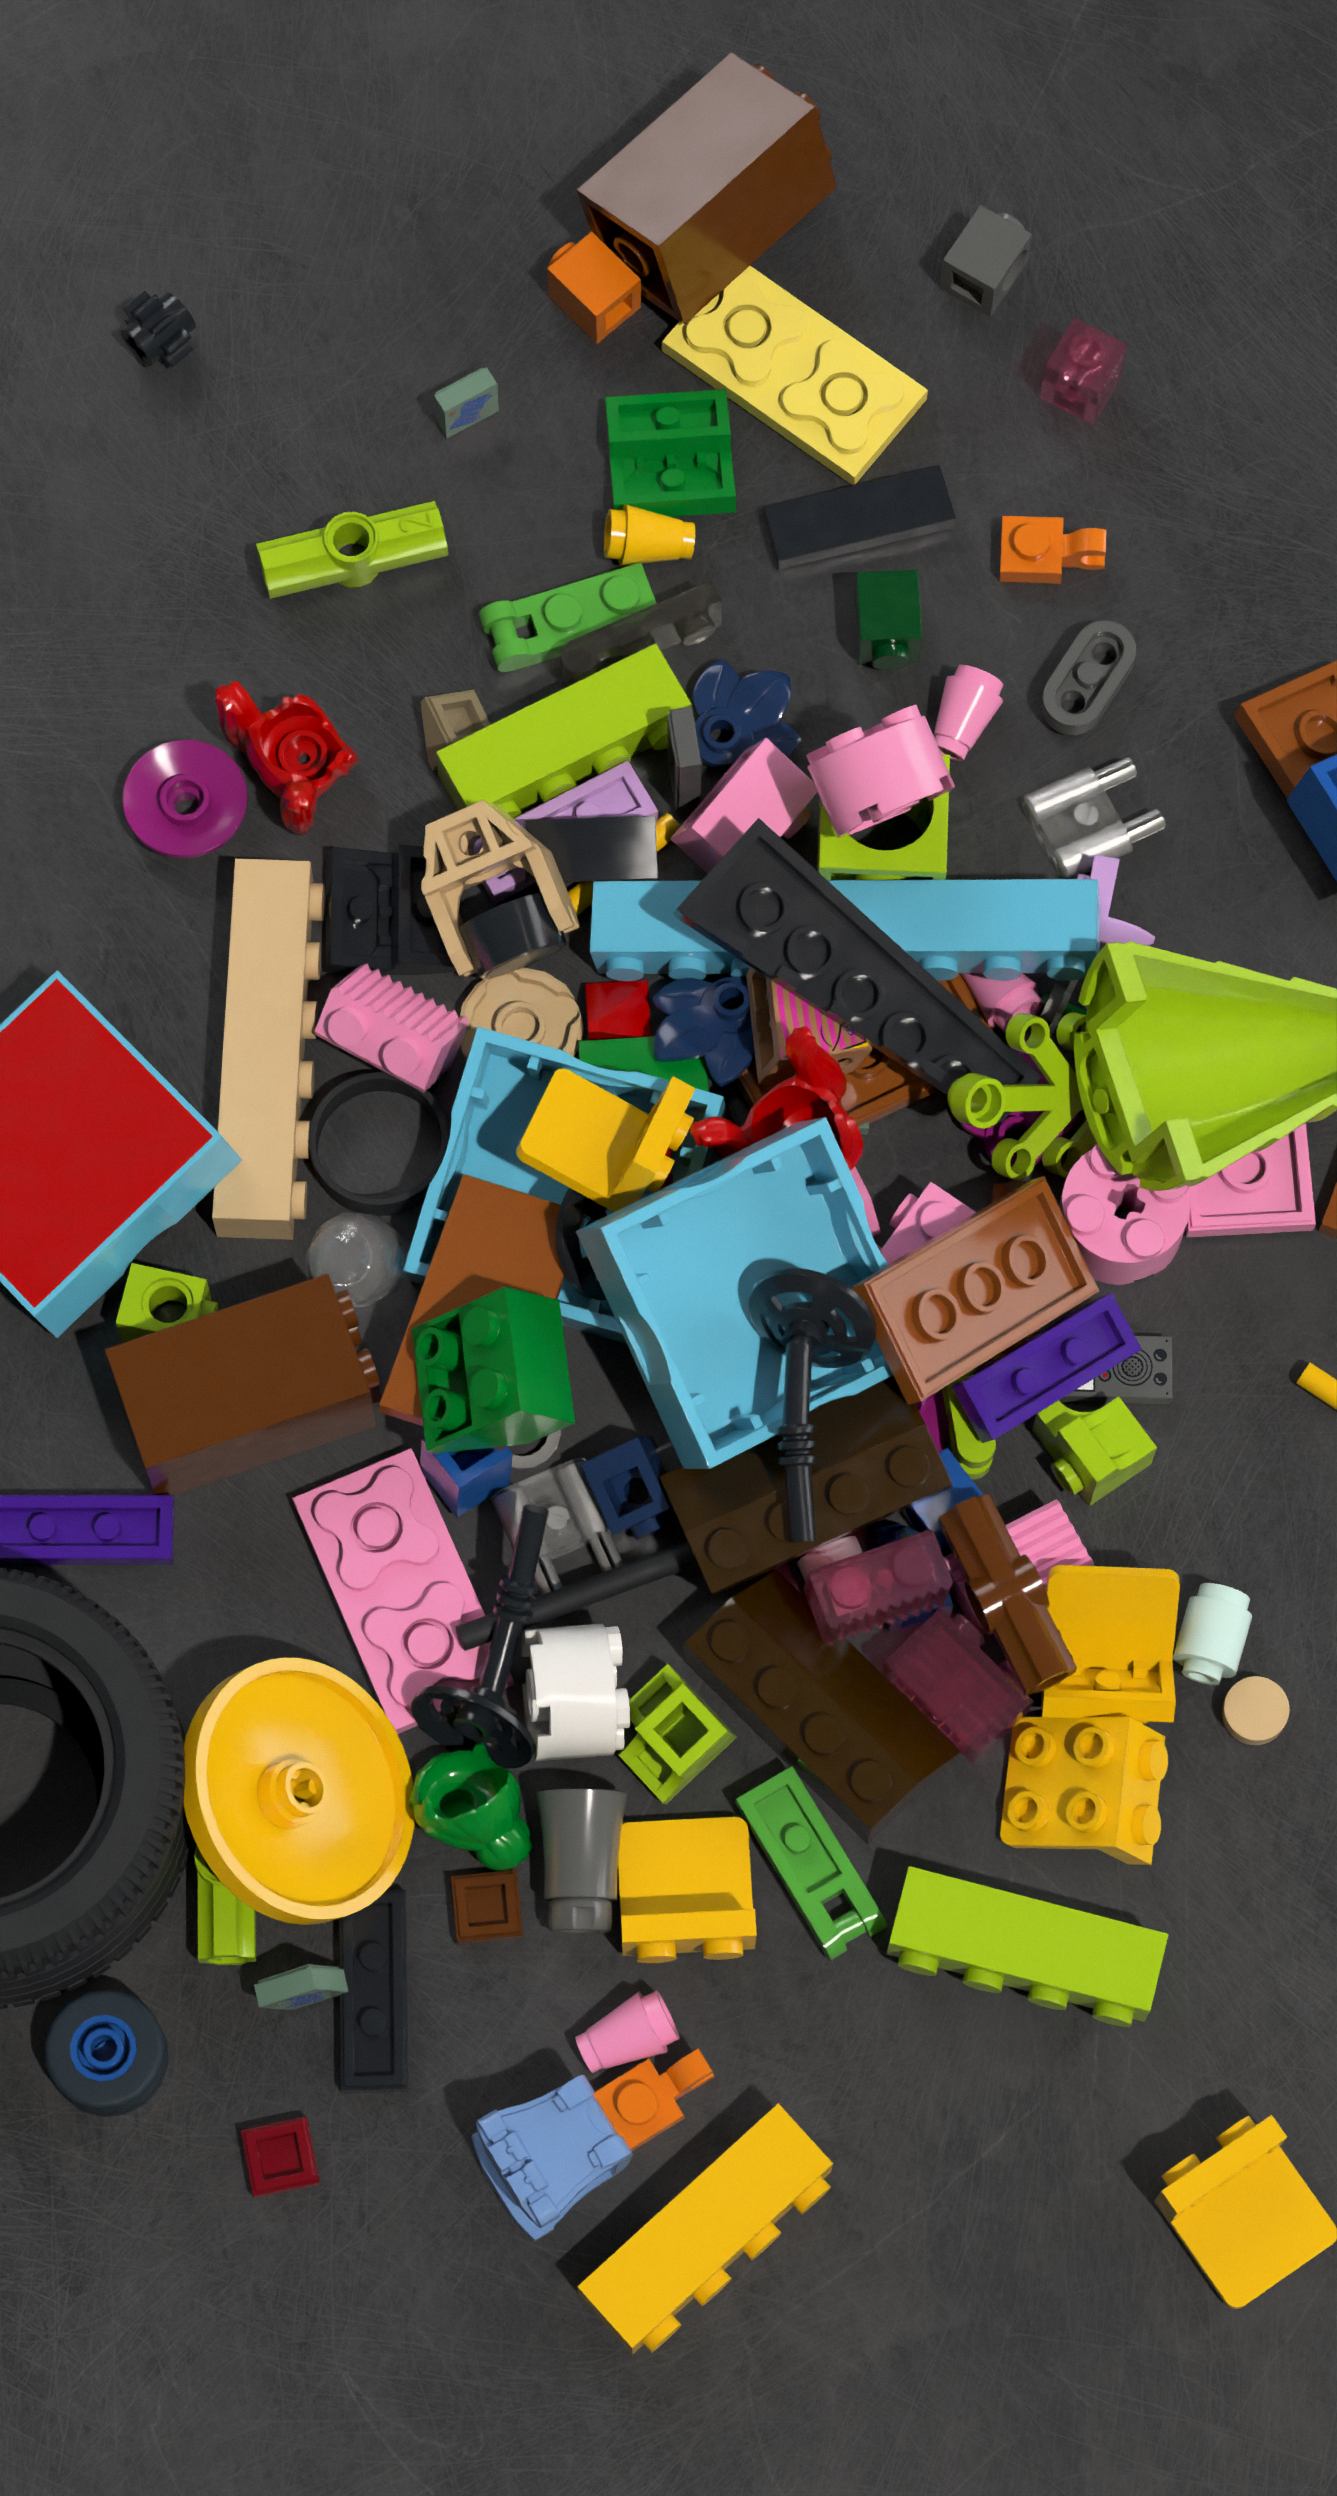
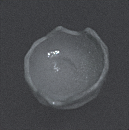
[305,1211,408,1308]

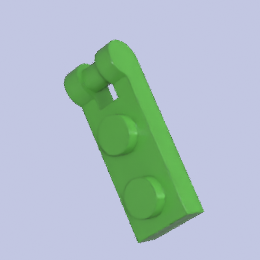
[478,562,661,672]
[735,1766,887,1961]

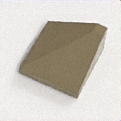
[420,689,491,771]

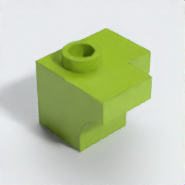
[1032,1396,1157,1507]
[619,1664,737,1805]

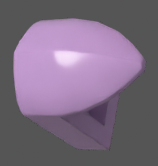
[1077,854,1155,950]

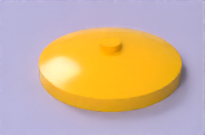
[183,1658,415,1925]

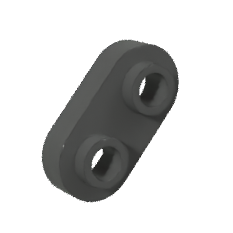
[1041,620,1136,735]

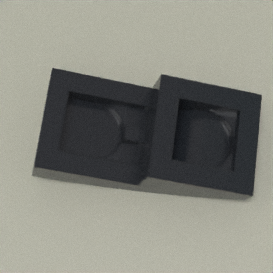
[523,815,658,884]

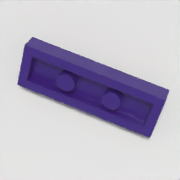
[951,1293,1142,1443]
[0,1495,175,1565]

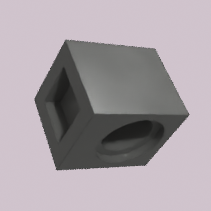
[940,205,1032,317]

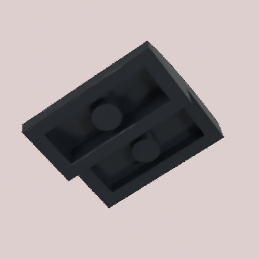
[325,844,457,975]

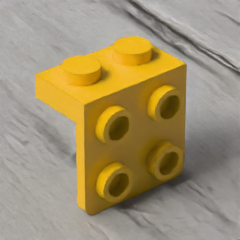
[516,1069,696,1212]
[1041,1565,1180,1723]
[1000,1717,1168,1865]
[618,1817,757,1963]
[1154,2115,1337,2309]

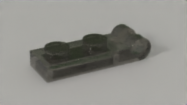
[561,580,722,688]

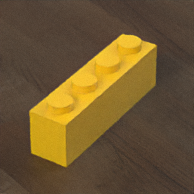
[577,2103,833,2355]

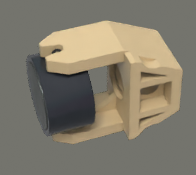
[421,800,580,979]

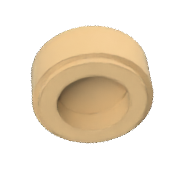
[1222,1676,1290,1745]

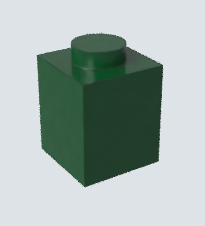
[854,570,923,670]

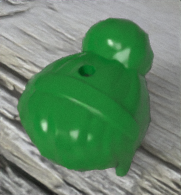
[409,1742,532,1871]

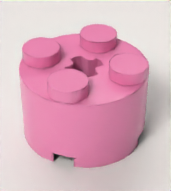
[806,705,955,838]
[1059,1144,1191,1285]

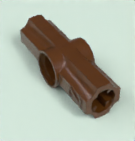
[938,1494,1077,1696]

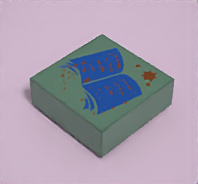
[434,367,499,439]
[254,1964,348,2010]

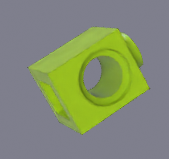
[116,1263,219,1342]

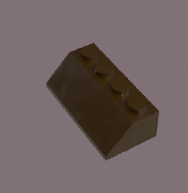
[660,1375,953,1596]
[684,1569,960,1845]

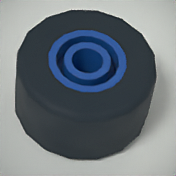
[44,1989,169,2117]

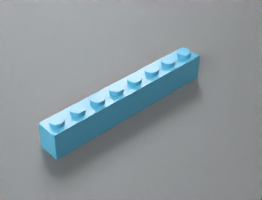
[590,879,1101,981]

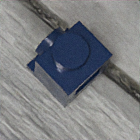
[581,1436,674,1541]

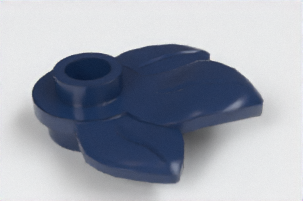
[692,659,801,769]
[653,976,755,1087]

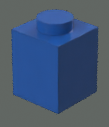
[420,1437,513,1518]

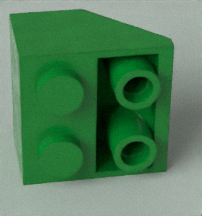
[412,1287,575,1454]

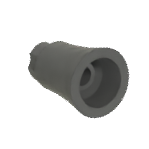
[536,1789,628,1934]

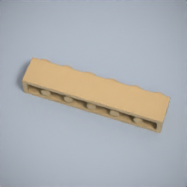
[212,858,325,1240]

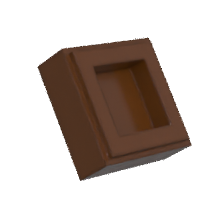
[451,1870,523,1946]

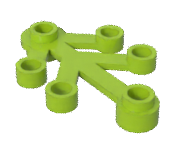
[947,1012,1097,1180]

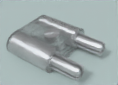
[1021,757,1166,879]
[491,1458,624,1595]

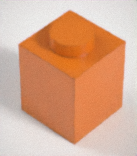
[547,231,641,344]

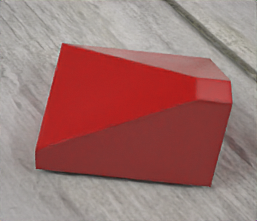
[585,980,651,1040]

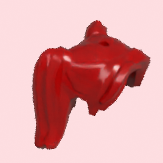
[214,681,360,836]
[690,1026,863,1170]

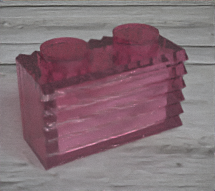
[804,1529,953,1647]
[882,1609,1033,1765]

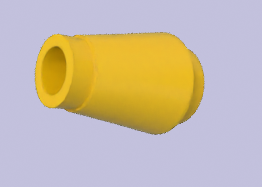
[604,504,695,566]

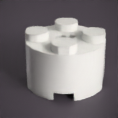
[521,1624,630,1762]

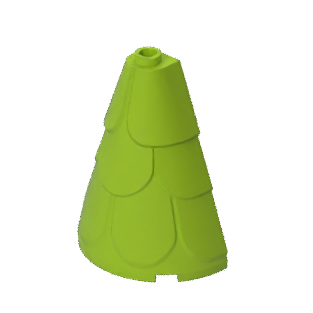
[1074,941,1337,1191]

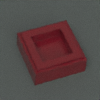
[241,2117,321,2199]

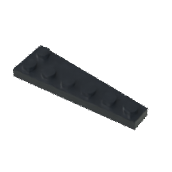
[672,818,1042,1127]

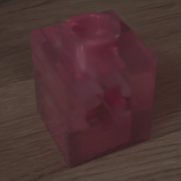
[1040,318,1128,425]

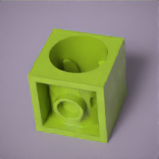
[817,755,950,880]

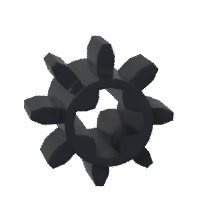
[121,291,196,368]

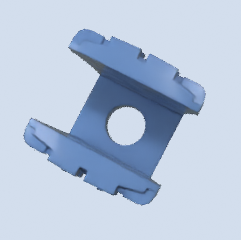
[471,2075,633,2242]

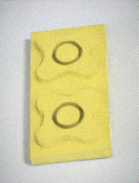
[662,266,928,485]

